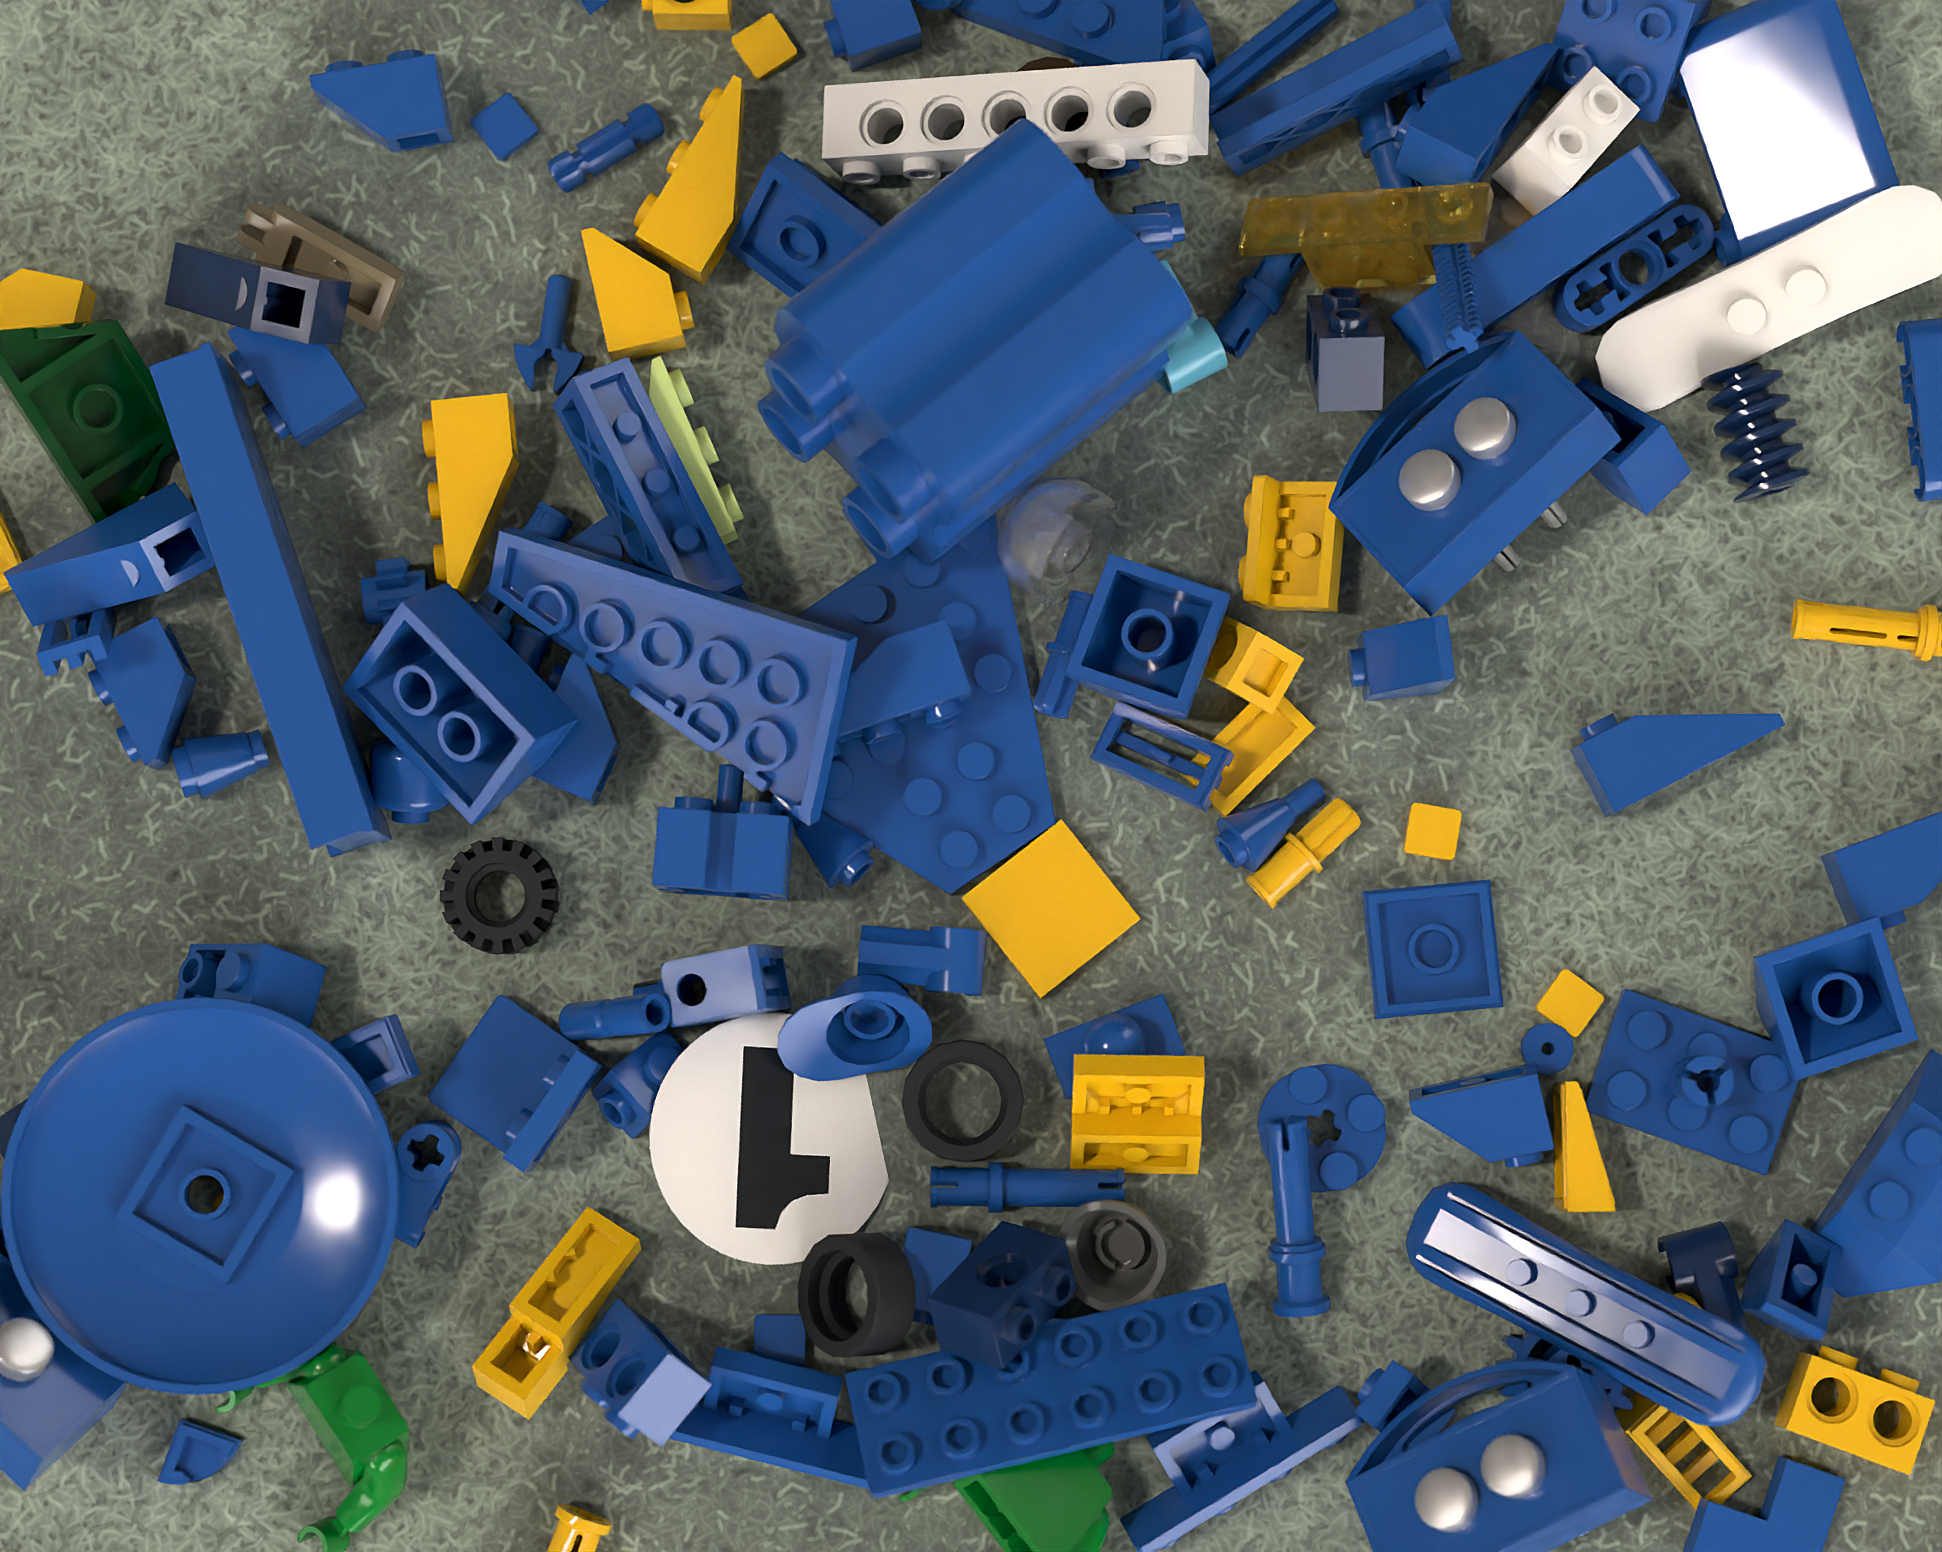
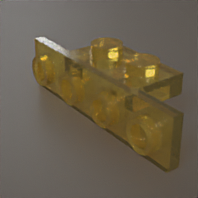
[1238,182,1493,291]

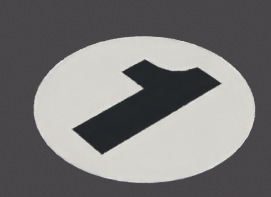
[649,1013,889,1265]

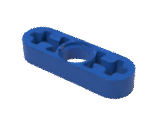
[1552,204,1714,333]

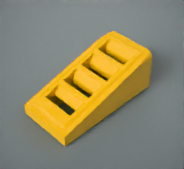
[1552,1081,1616,1212]
[1615,1392,1752,1510]

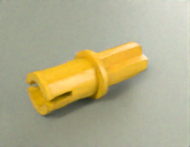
[1245,798,1361,909]

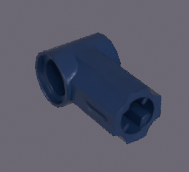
[1657,1221,1749,1334]

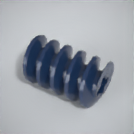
[1700,362,1811,503]

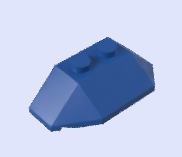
[1810,1049,1942,1298]

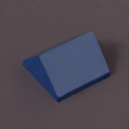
[1753,916,1918,1081]

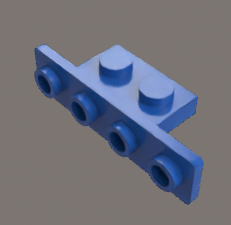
[668,1346,869,1489]
[1120,1370,1364,1552]

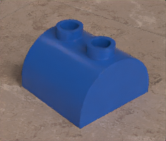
[1065,553,1231,719]

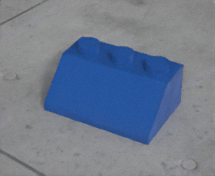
[341,583,579,825]

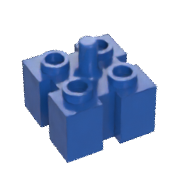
[652,764,794,902]

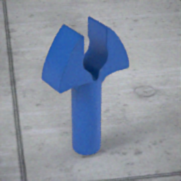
[514,274,585,395]

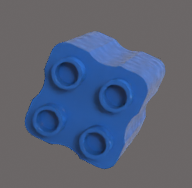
[757,118,1192,564]

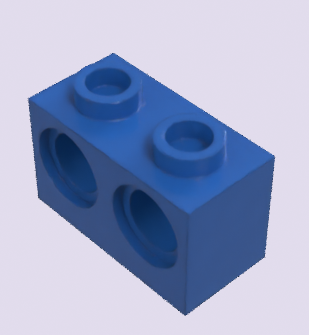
[568,1298,712,1447]

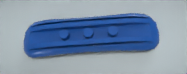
[1406,1182,1767,1427]

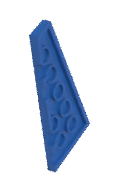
[488,527,858,826]

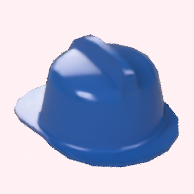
[777,974,932,1081]

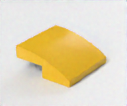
[1070,1054,1205,1175]

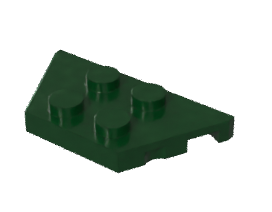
[0,319,175,525]

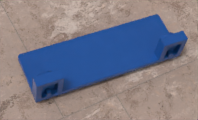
[845,1282,1257,1499]

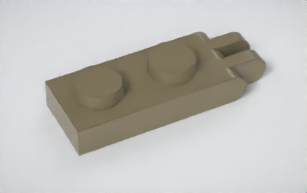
[237,203,407,332]

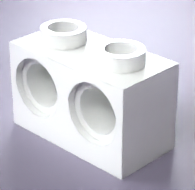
[1492,66,1640,216]

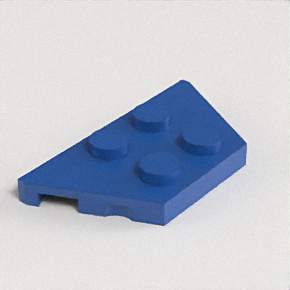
[951,0,1167,66]

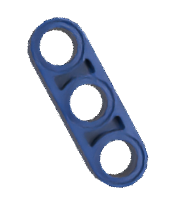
[1896,318,1942,502]

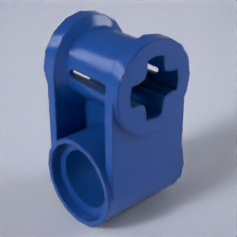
[395,1120,462,1249]

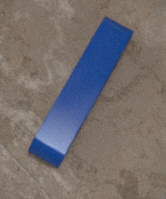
[1389,144,1680,371]

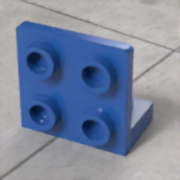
[1545,0,1712,123]
[428,995,606,1173]

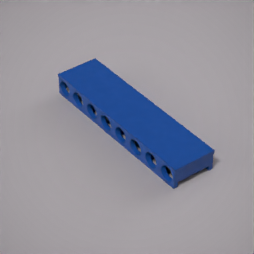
[149,342,393,858]

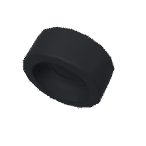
[901,1039,1024,1163]
[798,1233,916,1357]

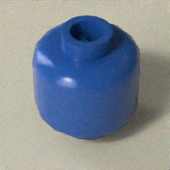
[370,737,450,824]

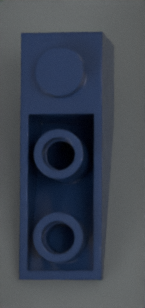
[165,242,351,344]

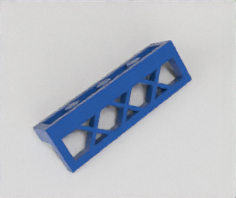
[1209,0,1465,177]
[553,357,743,595]

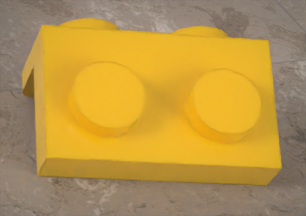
[1238,475,1345,612]

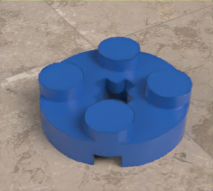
[1257,1064,1387,1193]

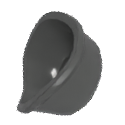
[1058,1200,1168,1311]

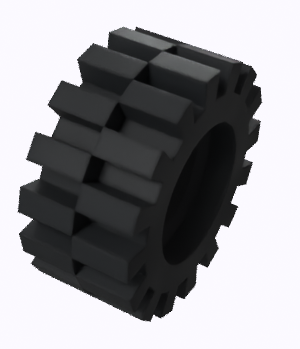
[440,837,560,955]

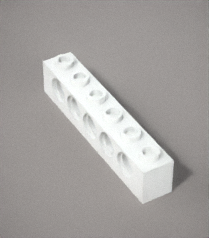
[822,59,1210,185]

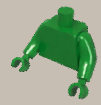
[215,1342,410,1552]
[897,1442,1115,1552]

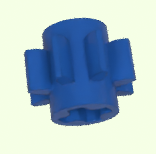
[361,557,431,627]

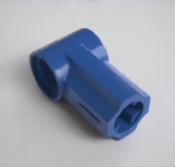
[857,925,987,996]

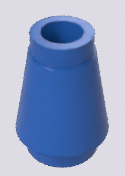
[170,729,270,800]

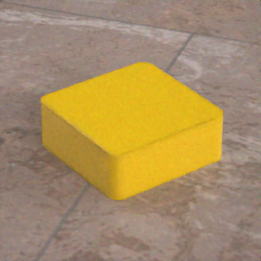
[731,13,798,81]
[1403,803,1462,861]
[1535,969,1604,1037]

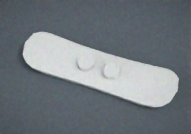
[1596,185,1942,412]

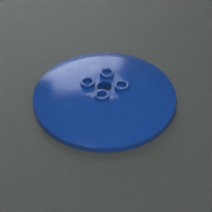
[0,997,400,1395]

